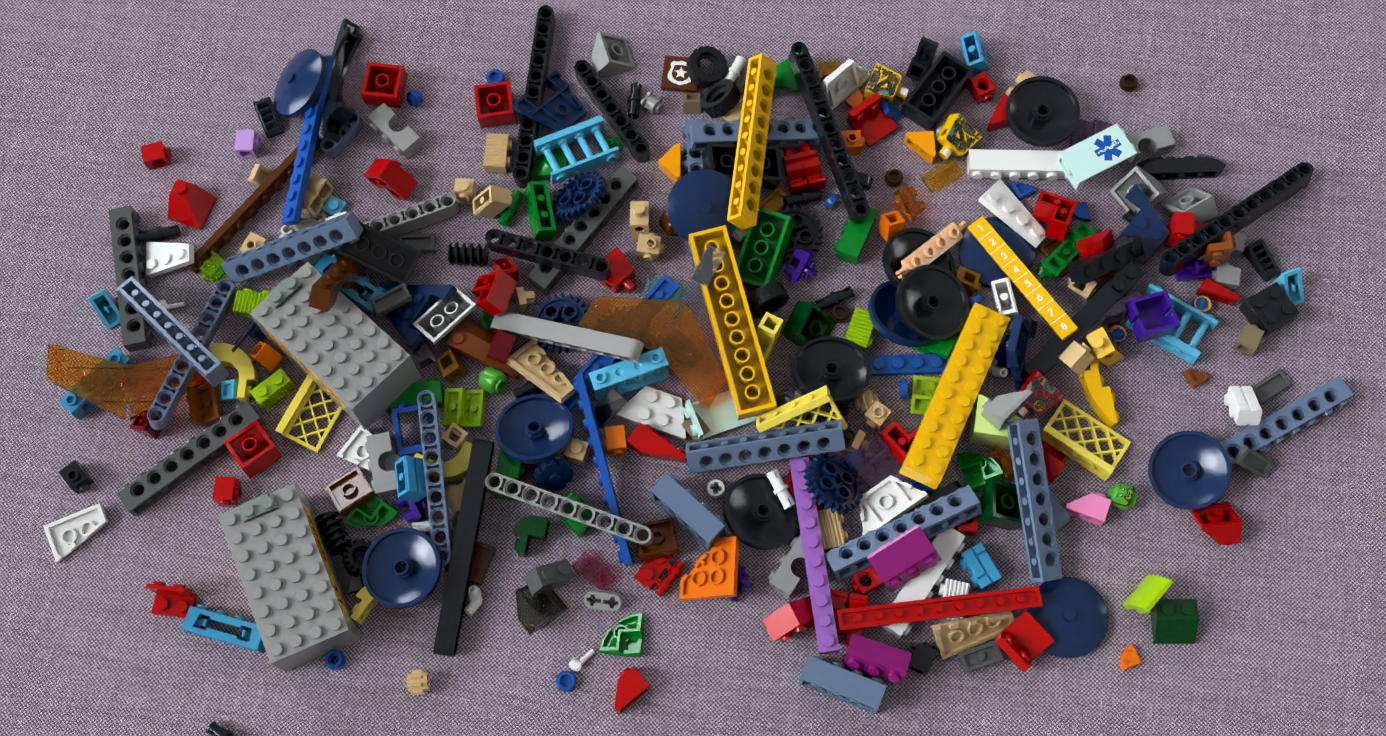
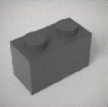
[524,559,575,596]

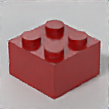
[361,62,408,108]
[474,81,516,128]

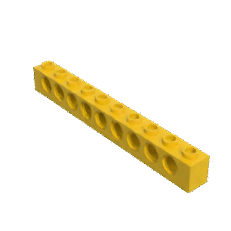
[727,53,777,230]

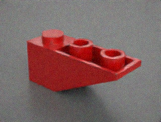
[626,422,687,463]

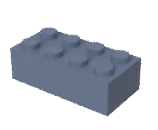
[650,473,725,551]
[798,654,886,714]

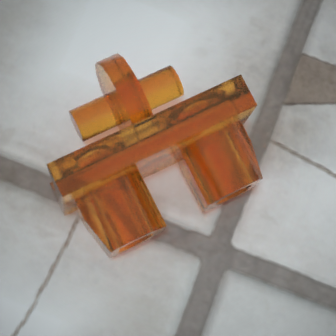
[893,184,926,222]
[986,445,1014,480]

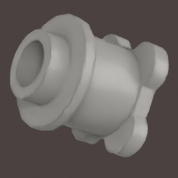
[640,90,664,115]

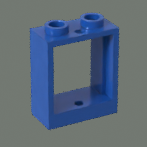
[391,400,436,455]

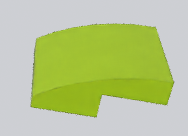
[910,375,940,415]
[441,388,487,428]
[1122,575,1174,614]

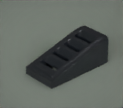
[253,97,284,139]
[1243,238,1281,282]

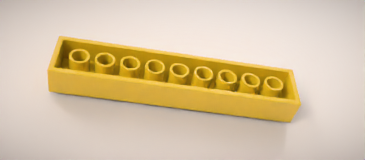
[689,225,777,420]
[899,302,1010,490]

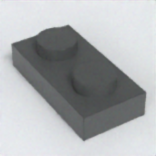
[957,641,1004,673]

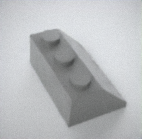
[413,286,477,346]

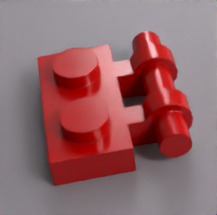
[634,555,684,597]

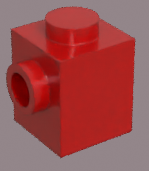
[212,476,242,507]

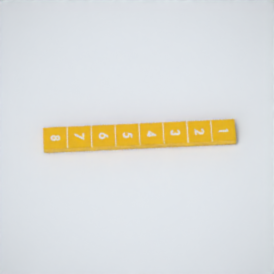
[967,216,1078,341]

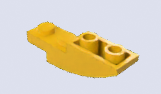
[1079,351,1119,429]

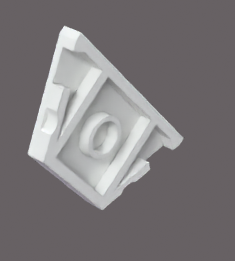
[820,58,872,117]
[616,386,686,441]
[859,475,929,535]

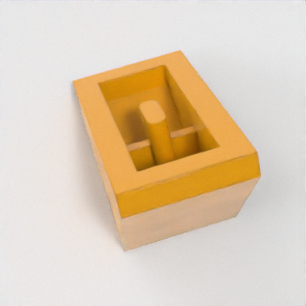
[904,131,936,165]
[658,143,681,183]

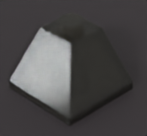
[516,585,567,635]

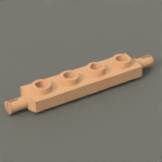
[896,221,968,278]

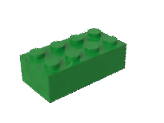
[737,207,796,289]

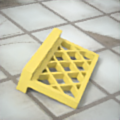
[275,375,343,454]
[756,385,848,443]
[1040,399,1131,481]

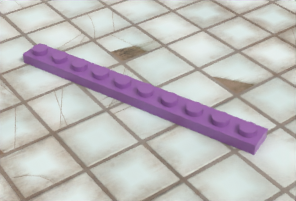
[789,456,840,655]

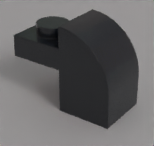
[906,37,939,82]

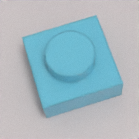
[321,195,348,216]
[220,379,239,401]

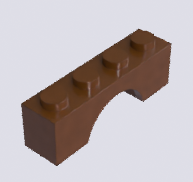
[309,257,359,312]

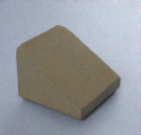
[683,93,701,114]
[681,413,710,441]

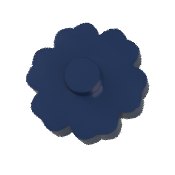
[533,458,574,492]

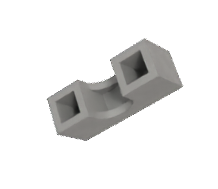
[368,103,423,159]
[1118,125,1175,166]
[1210,232,1246,292]
[365,431,398,496]
[768,535,805,599]

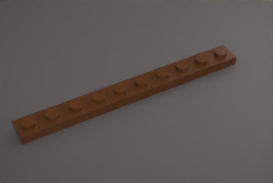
[187,135,321,274]

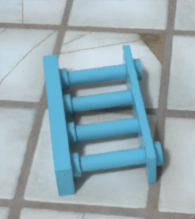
[534,115,619,185]
[1124,283,1219,365]
[588,347,670,403]

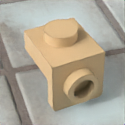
[864,400,891,431]

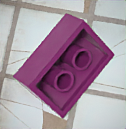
[866,524,942,592]
[843,633,912,684]

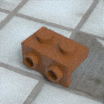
[1202,231,1236,267]
[186,383,222,427]

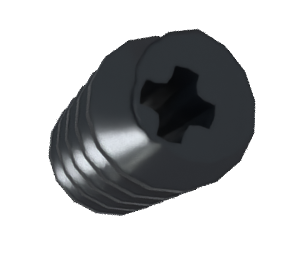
[448,242,489,267]
[315,511,352,555]

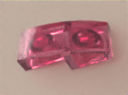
[572,551,616,590]

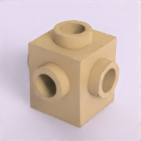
[636,233,664,261]

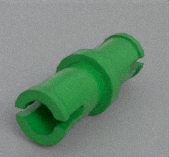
[497,189,524,227]

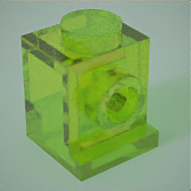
[199,250,226,284]

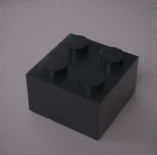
[1239,282,1300,338]

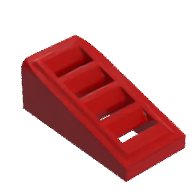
[1195,277,1241,306]

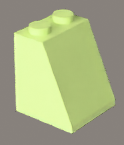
[969,394,1023,449]

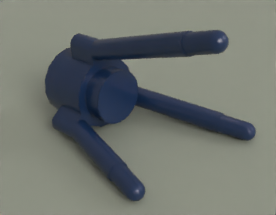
[232,319,265,363]

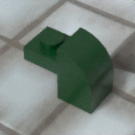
[513,516,550,558]

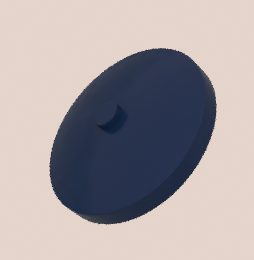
[274,49,327,118]
[667,169,737,241]
[958,217,1035,289]
[868,281,931,347]
[495,394,574,464]
[1148,430,1232,510]
[362,527,442,609]
[1026,577,1109,659]

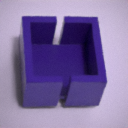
[1124,290,1181,343]

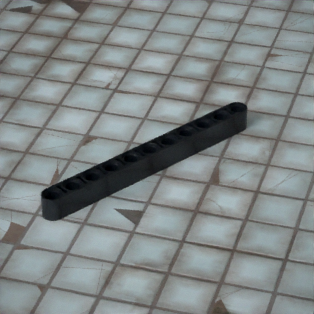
[512,5,556,188]
[788,42,870,224]
[1159,162,1314,276]
[433,439,495,657]

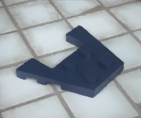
[511,70,587,131]
[1095,184,1170,263]
[387,285,457,350]
[1006,315,1038,390]

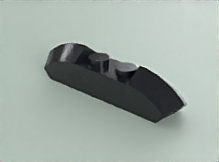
[1136,154,1228,180]

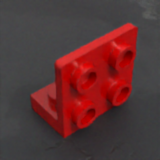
[847,92,897,147]
[145,581,198,618]
[995,610,1054,672]

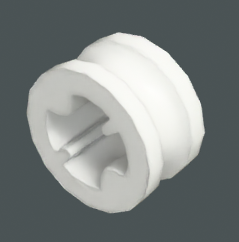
[707,479,725,499]

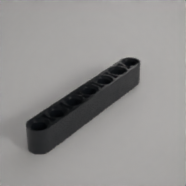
[574,60,650,163]
[485,229,611,281]

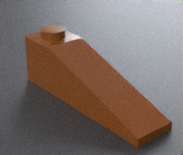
[446,318,520,380]

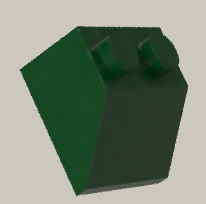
[781,301,836,347]
[978,478,1022,531]
[1150,599,1199,644]

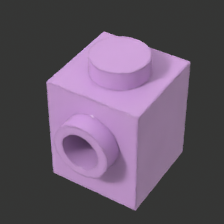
[234,129,261,158]

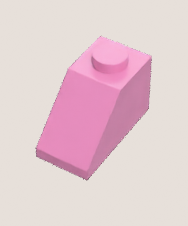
[1064,493,1112,526]

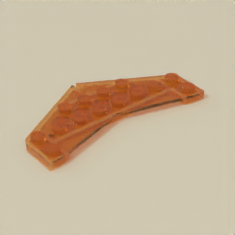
[578,296,726,408]
[47,345,210,420]

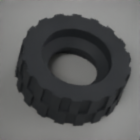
[686,46,728,88]
[700,79,741,118]
[747,282,789,318]

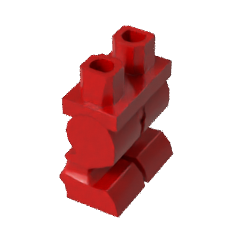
[783,143,826,195]
[830,589,868,647]

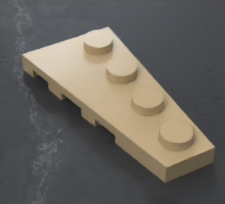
[507,340,575,404]
[931,611,1014,660]

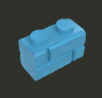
[960,31,990,76]
[395,455,427,502]
[959,542,1003,591]

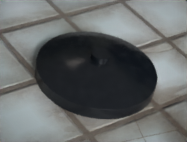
[1005,76,1080,147]
[882,228,955,288]
[895,265,969,341]
[792,336,871,405]
[723,473,799,550]

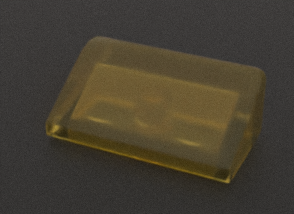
[920,159,963,193]

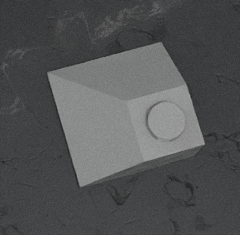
[591,31,636,76]
[1109,166,1168,214]
[1160,186,1218,223]
[981,390,1032,431]

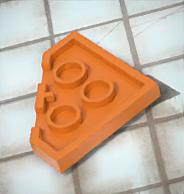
[679,536,740,601]

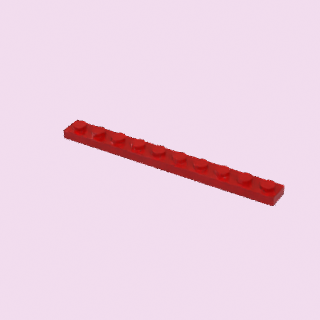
[836,586,1043,631]

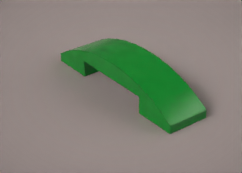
[1042,221,1096,277]

